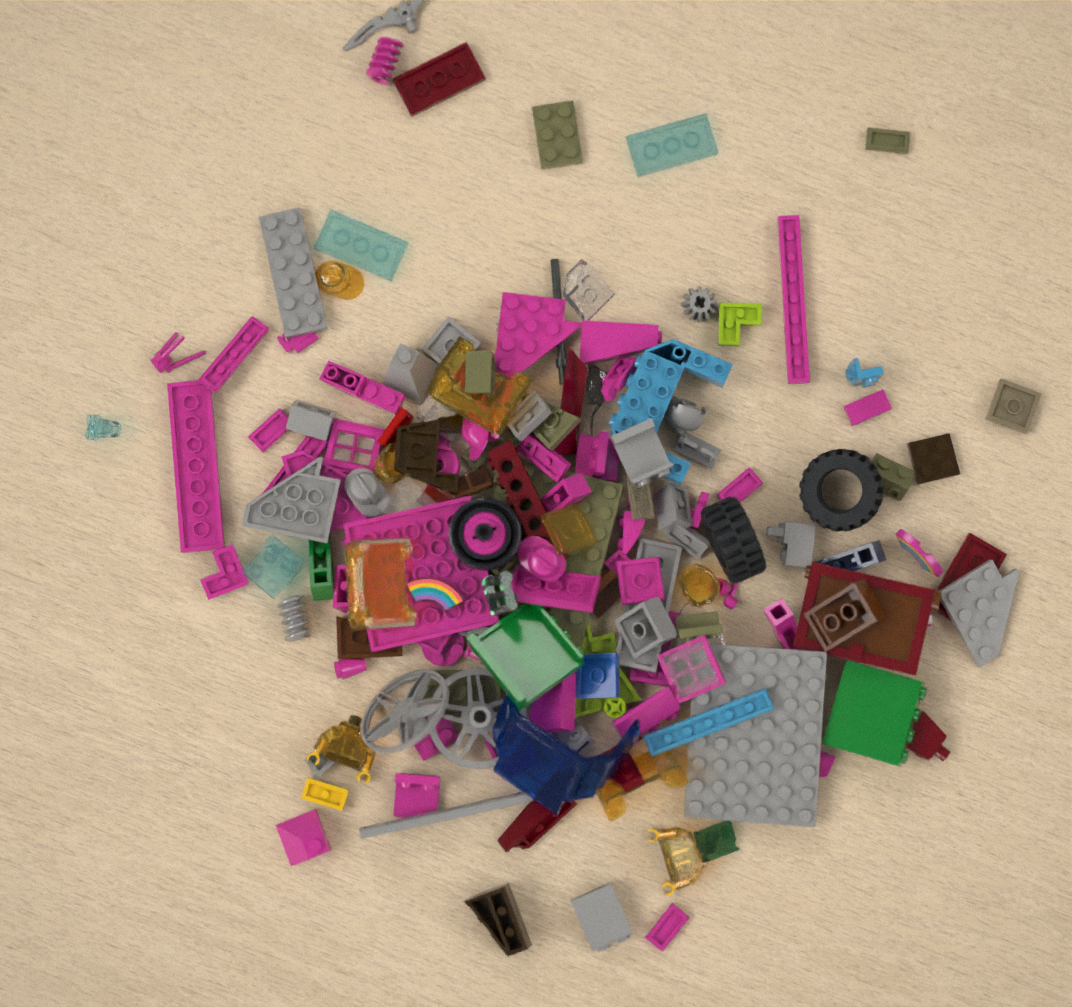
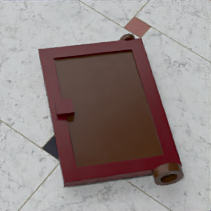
[793,562,942,676]

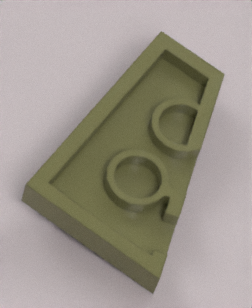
[510,392,582,451]

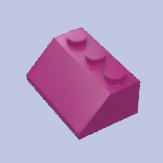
[611,686,681,745]

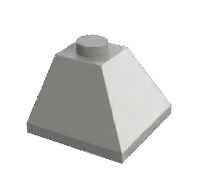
[383,343,440,403]

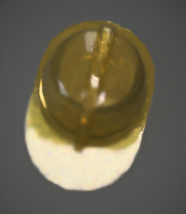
[315,260,365,300]

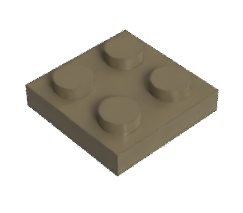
[985,379,1041,434]

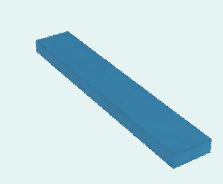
[643,688,774,757]

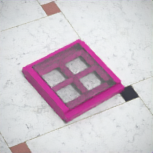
[324,418,384,474]
[657,635,726,704]

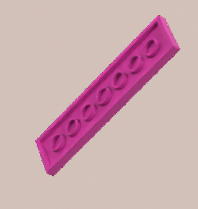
[167,380,225,553]

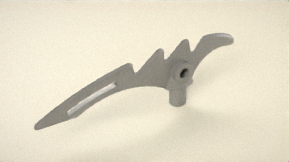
[343,0,426,51]

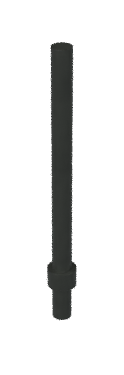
[550,259,567,385]

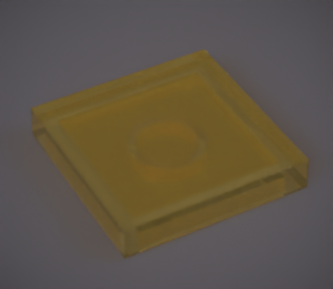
[541,503,596,556]

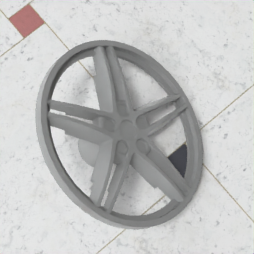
[428,668,528,769]
[361,669,449,754]

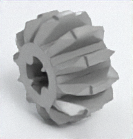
[681,286,718,323]

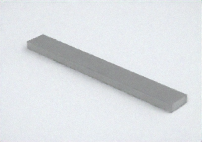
[359,790,533,839]

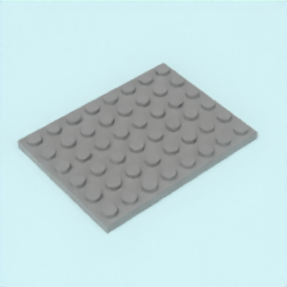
[684,643,827,827]

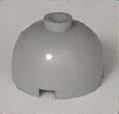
[664,397,708,434]

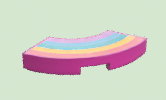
[895,529,943,577]

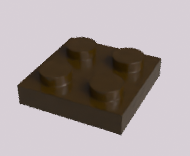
[907,433,960,485]

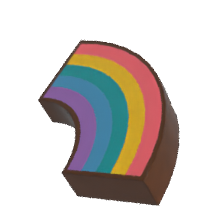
[405,578,465,612]

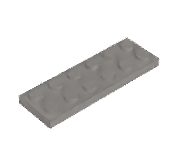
[259,207,328,339]
[615,538,682,673]

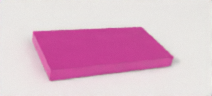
[506,565,601,612]

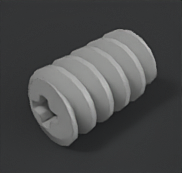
[277,595,311,642]

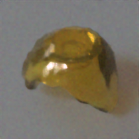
[374,443,407,484]
[678,564,720,608]

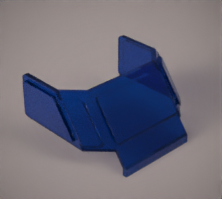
[493,693,640,816]

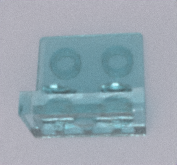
[242,534,305,599]

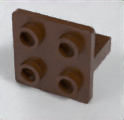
[592,565,620,618]

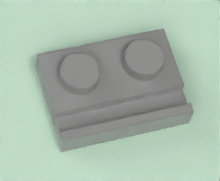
[504,390,552,441]

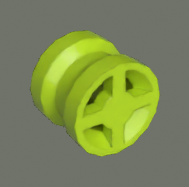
[603,697,626,718]

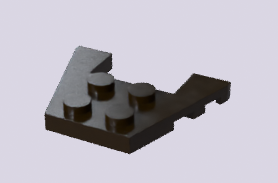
[394,413,463,495]

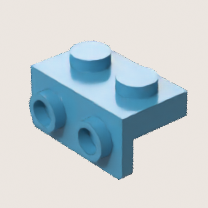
[845,358,884,388]

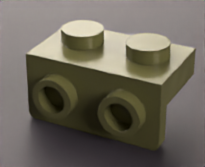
[872,453,915,501]
[675,611,723,642]

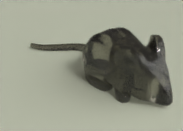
[587,363,607,436]

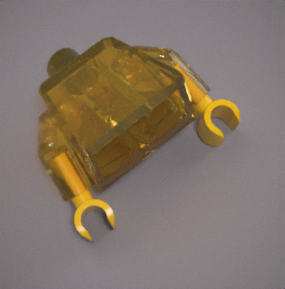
[306,715,376,783]
[647,827,714,896]

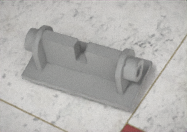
[674,432,721,469]

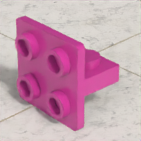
[574,431,619,482]

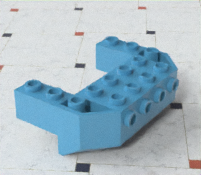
[608,339,733,485]

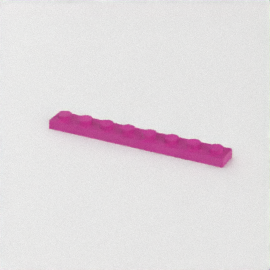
[777,215,810,384]

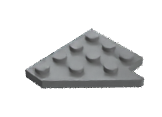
[242,457,341,543]
[939,559,1019,667]

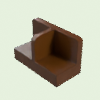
[450,467,493,500]

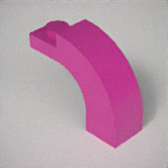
[763,598,805,650]

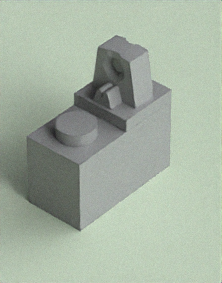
[766,522,816,569]

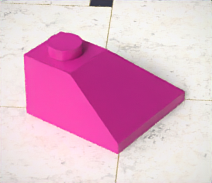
[275,809,332,866]

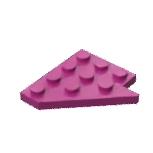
[495,292,582,379]
[281,451,367,532]

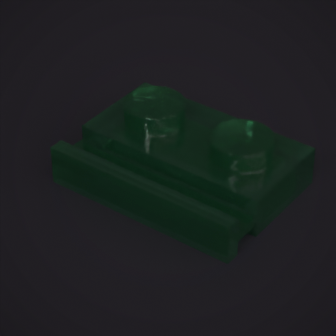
[693,820,740,863]

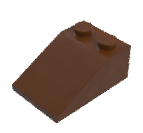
[804,579,887,652]

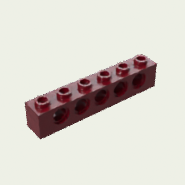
[487,440,569,560]

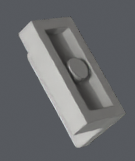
[286,400,337,441]
[654,483,693,531]

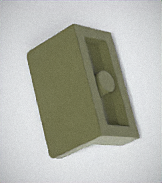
[465,350,495,398]

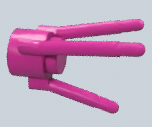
[150,332,206,373]

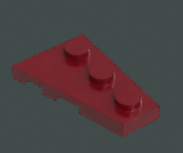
[585,743,645,792]

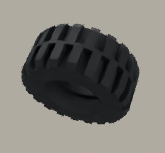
[799,449,884,532]
[701,496,766,584]

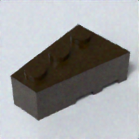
[464,883,532,957]

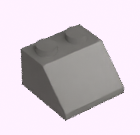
[614,596,678,659]

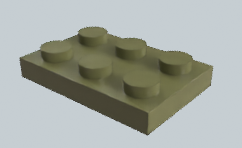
[532,101,583,169]

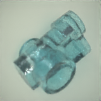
[85,414,121,440]

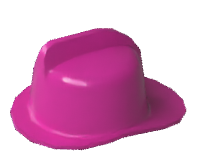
[462,414,493,461]
[518,536,566,582]

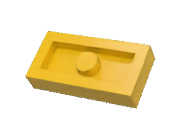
[301,777,349,811]

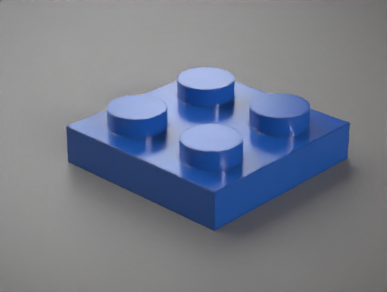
[576,653,620,699]

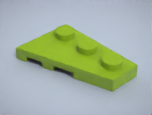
[575,667,641,717]

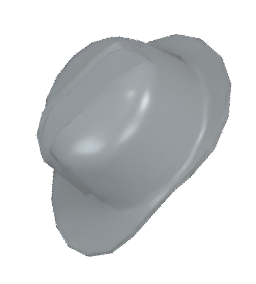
[345,468,389,516]

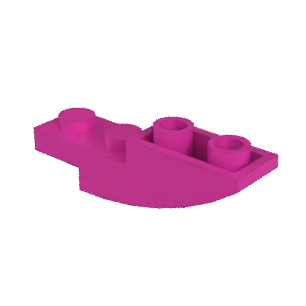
[319,360,406,415]
[618,496,645,555]

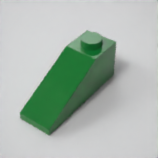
[309,534,335,601]

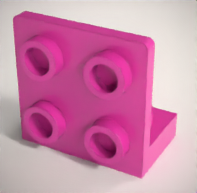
[393,773,441,817]

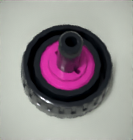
[448,497,522,571]

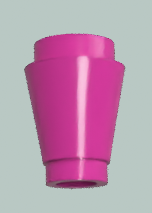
[334,658,367,680]

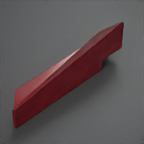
[554,347,587,455]
[497,765,589,852]

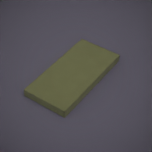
[414,670,502,714]

